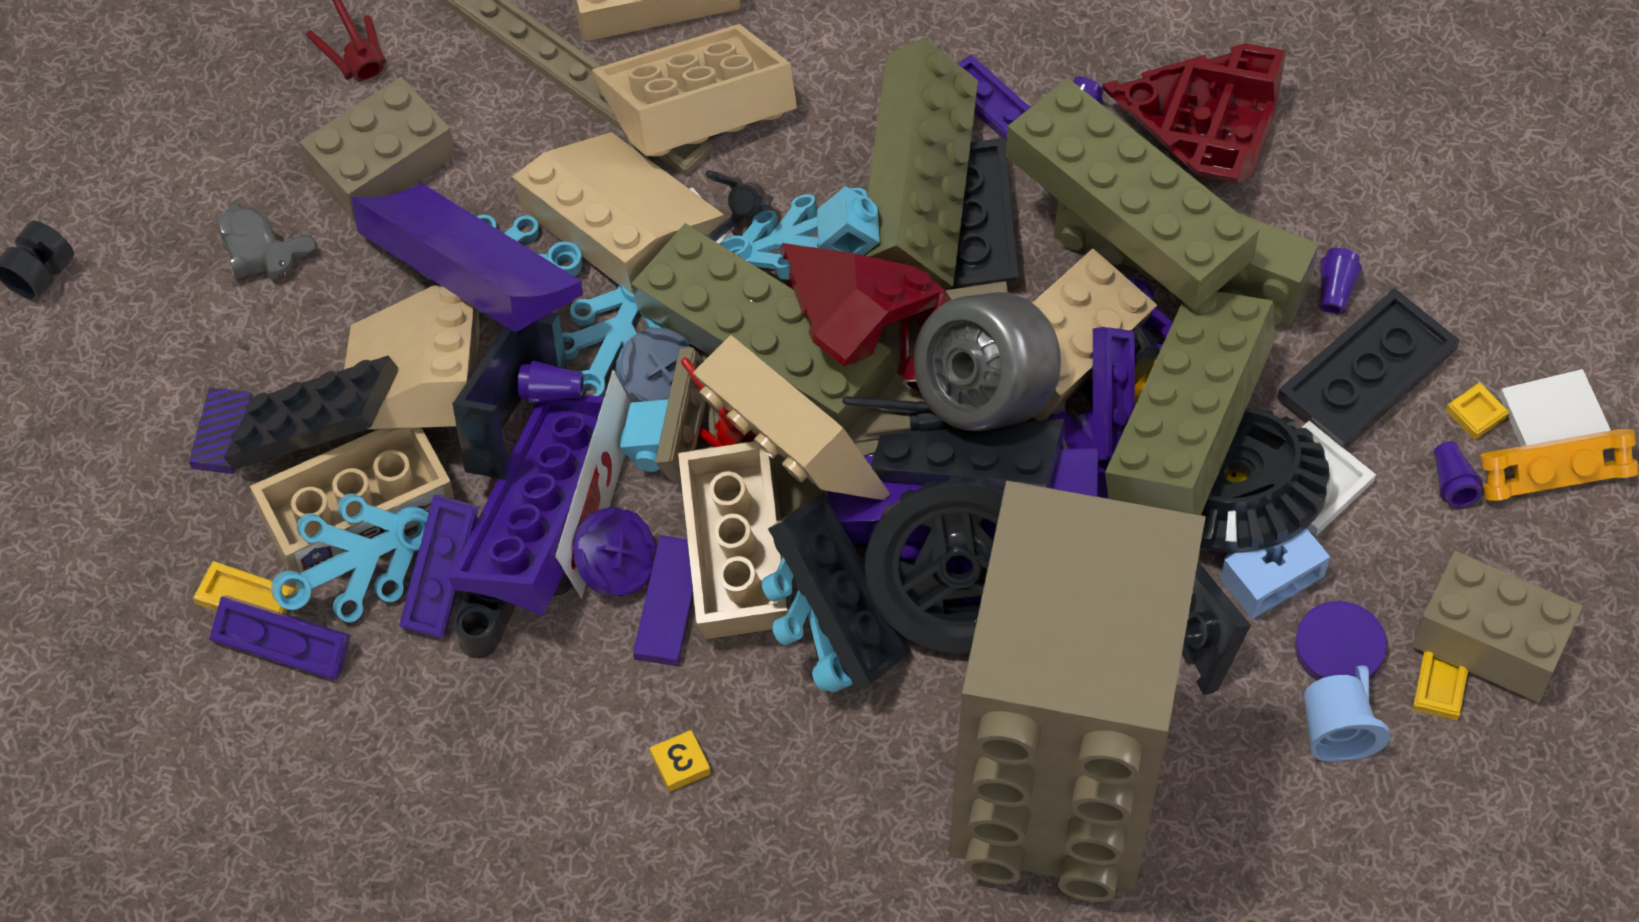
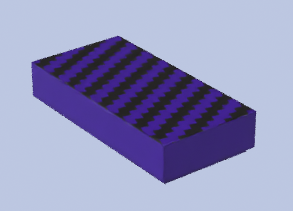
[189,387,253,474]

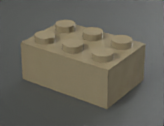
[299,77,455,222]
[1412,551,1583,703]

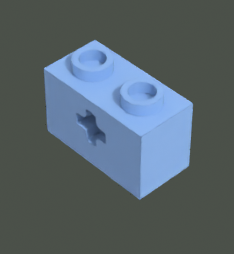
[1221,528,1330,619]

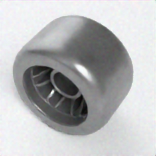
[914,292,1061,431]

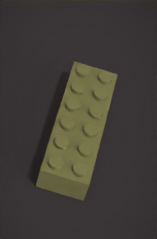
[864,38,978,289]
[1005,78,1259,311]
[1054,200,1319,328]
[631,223,895,433]
[1105,291,1276,516]

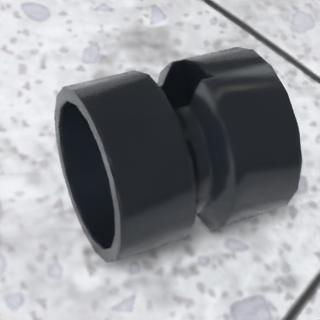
[0,220,75,302]

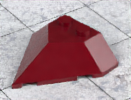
[1102,43,1286,183]
[780,243,951,367]

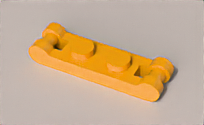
[1480,429,1639,501]

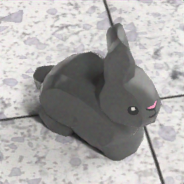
[217,202,317,281]

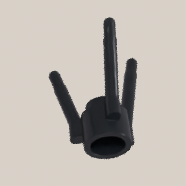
[705,170,773,242]
[842,396,947,457]

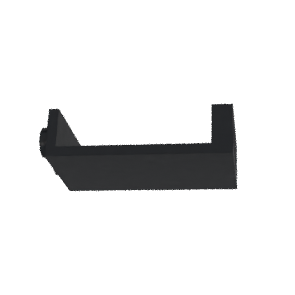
[452,312,567,480]

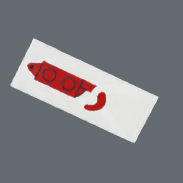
[555,370,631,598]

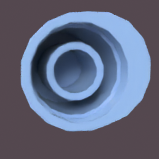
[1304,665,1391,762]

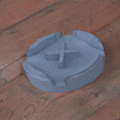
[616,328,691,402]

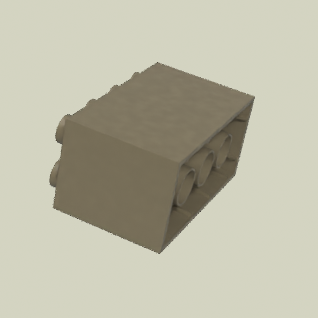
[949,481,1205,902]

